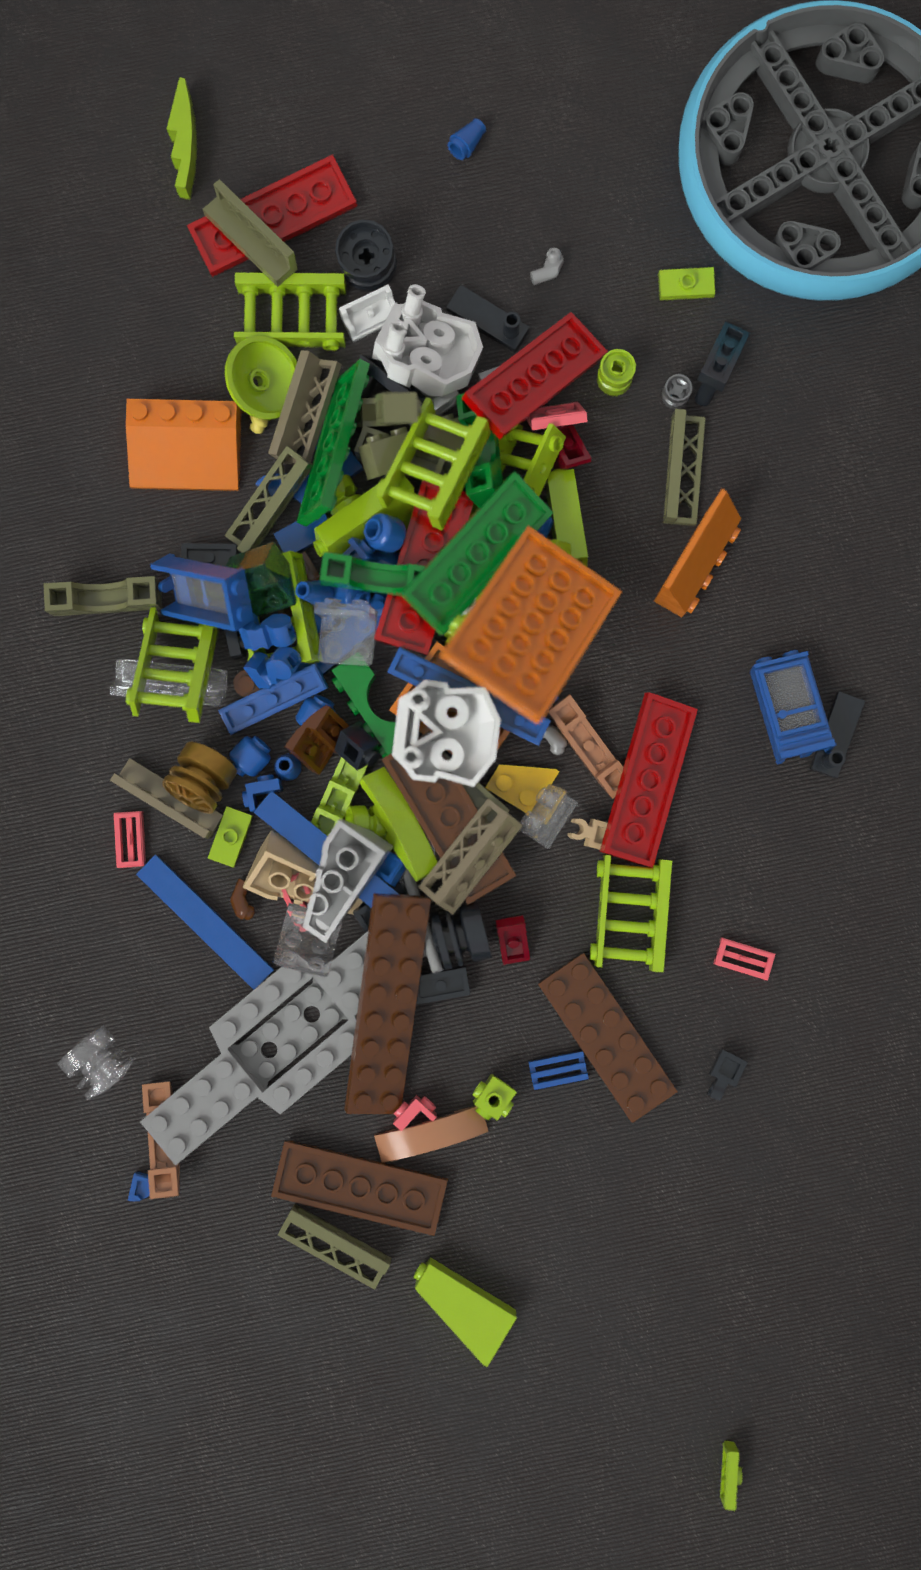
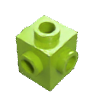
[472,1073,516,1121]

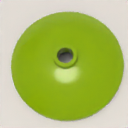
[225,336,297,420]

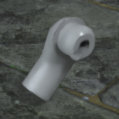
[530,248,563,285]
[543,725,567,755]

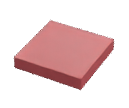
[527,402,588,430]

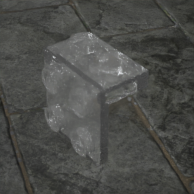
[314,598,378,666]
[519,784,578,849]
[274,903,342,977]

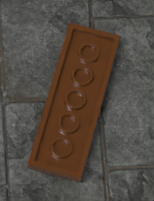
[382,731,516,904]
[537,953,678,1123]
[271,1140,448,1236]

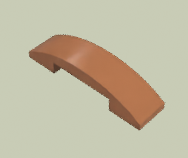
[547,694,624,799]
[142,1082,180,1199]
[374,1105,489,1162]

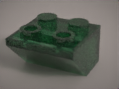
[225,542,297,617]

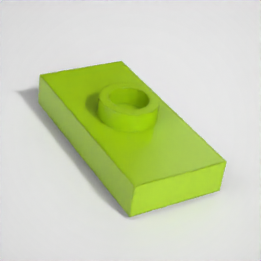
[658,267,715,300]
[208,806,253,868]
[720,1441,742,1510]

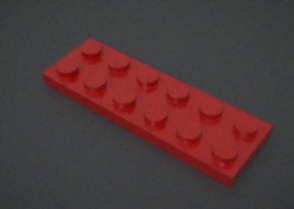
[187,155,357,277]
[461,312,608,440]
[374,480,474,656]
[600,692,698,868]

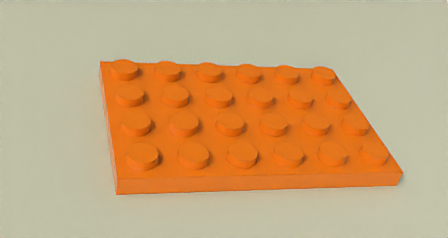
[440,526,622,724]

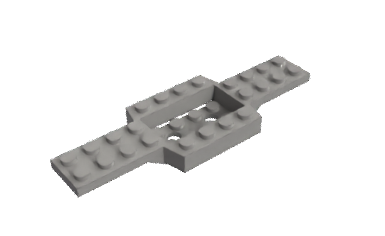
[140,931,427,1165]

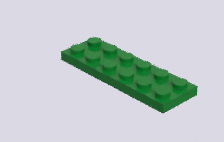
[297,359,370,527]
[400,472,553,635]

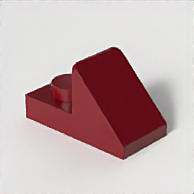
[544,424,592,469]
[496,916,530,965]

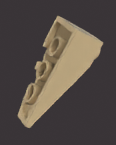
[243,830,363,915]

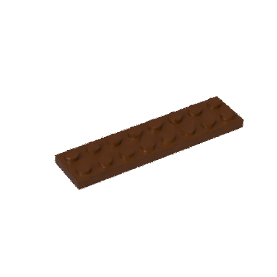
[344,893,431,1114]

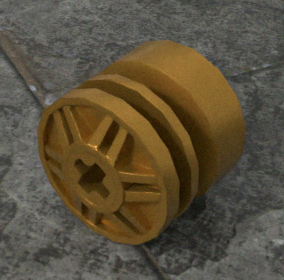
[162,742,237,814]

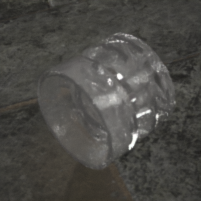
[57,1025,134,1101]

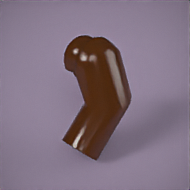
[230,878,255,920]

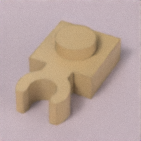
[567,818,608,850]

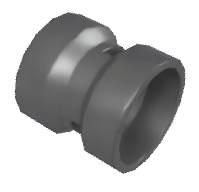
[661,374,692,409]

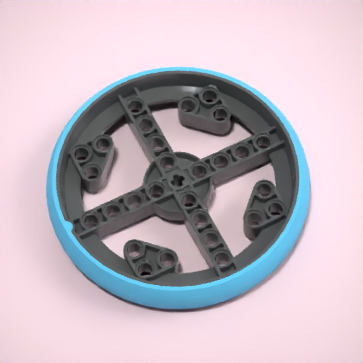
[679,0,921,300]

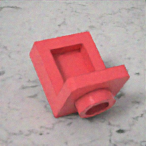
[393,1095,437,1132]

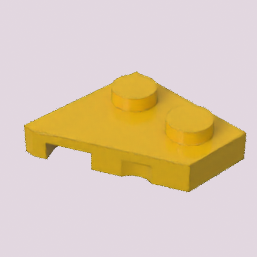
[485,764,559,817]

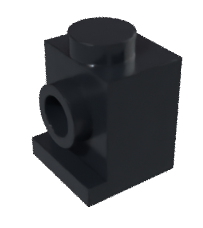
[334,721,380,771]

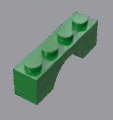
[456,393,503,508]
[320,552,425,596]
[331,652,396,758]

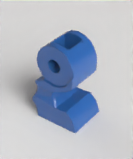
[239,613,296,651]
[243,647,301,690]

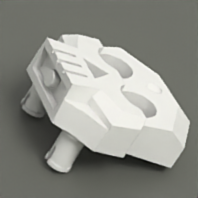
[372,285,483,396]
[392,680,500,787]

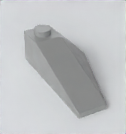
[303,819,394,943]

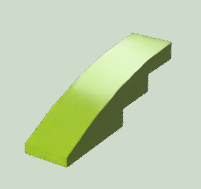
[167,77,197,200]
[311,757,368,836]
[360,767,437,882]

